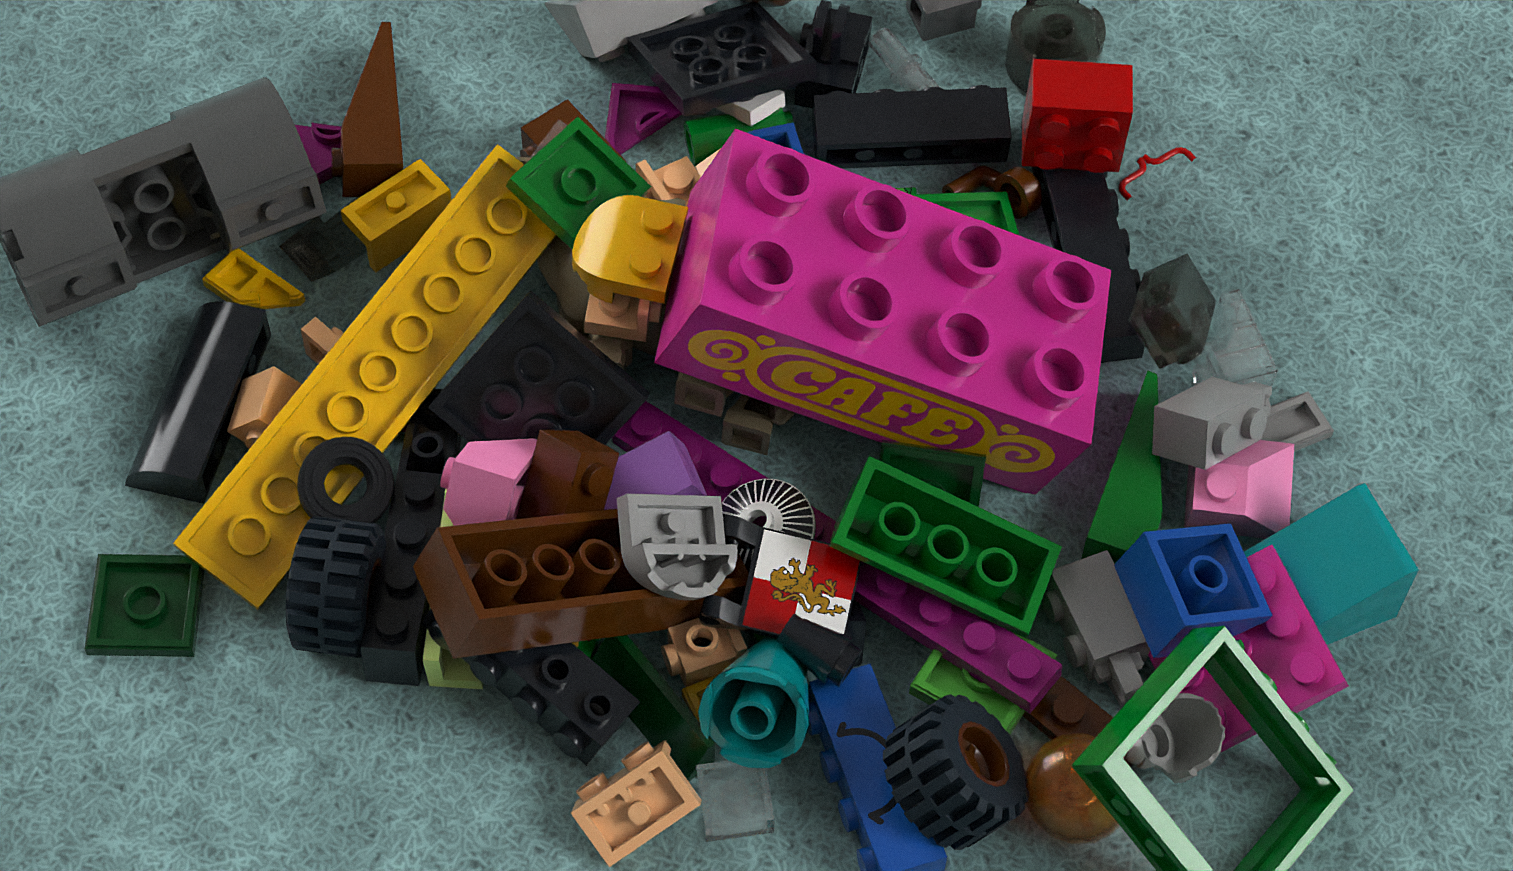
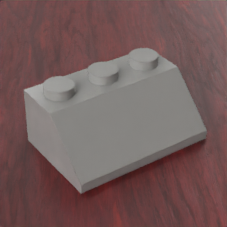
[545,0,718,62]

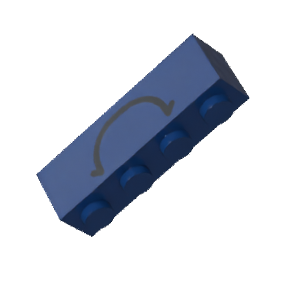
[808,663,947,871]

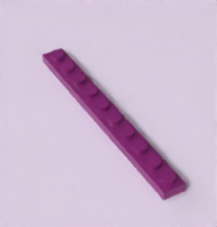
[612,401,1062,714]

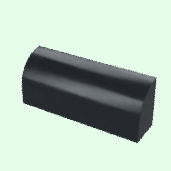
[125,301,271,504]

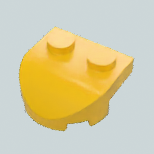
[572,195,688,304]

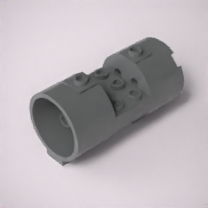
[0,77,327,327]

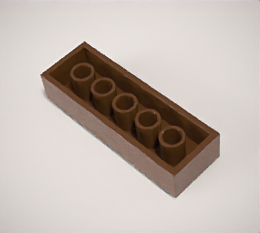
[413,509,749,659]

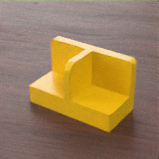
[341,159,452,273]

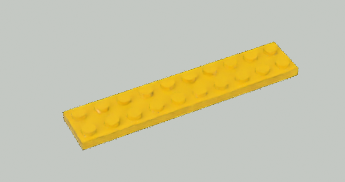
[173,144,557,610]

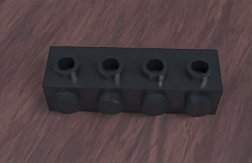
[812,85,1012,168]
[422,608,640,766]

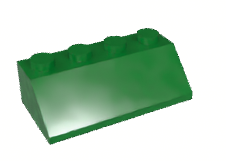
[830,456,1062,638]

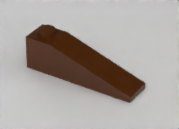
[331,22,403,197]

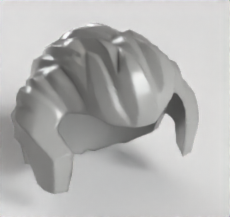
[1125,693,1225,784]

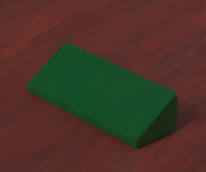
[592,635,715,781]

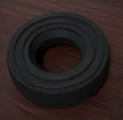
[297,437,394,524]

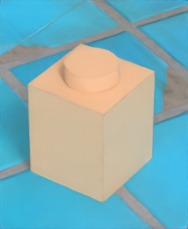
[227,366,302,449]

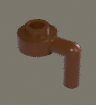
[942,165,1042,219]

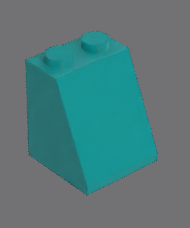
[1244,483,1419,645]

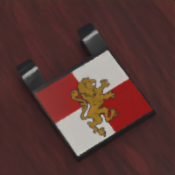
[699,515,862,639]

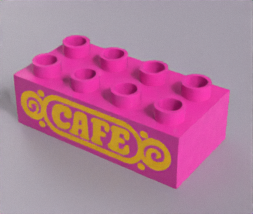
[654,128,1111,494]

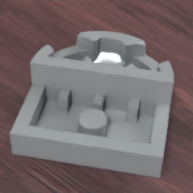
[616,494,738,600]

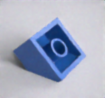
[1114,523,1273,658]

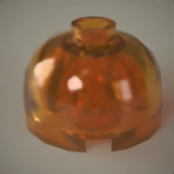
[1025,733,1124,844]

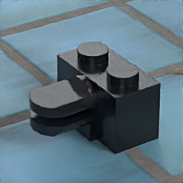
[794,0,873,109]

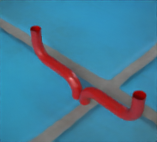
[1118,147,1197,201]

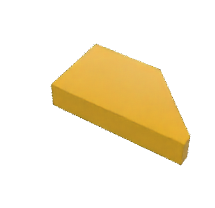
[202,249,306,309]

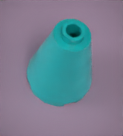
[698,636,809,768]

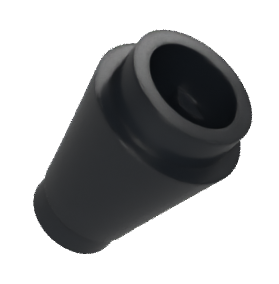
[777,614,862,687]

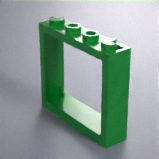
[1071,626,1353,871]

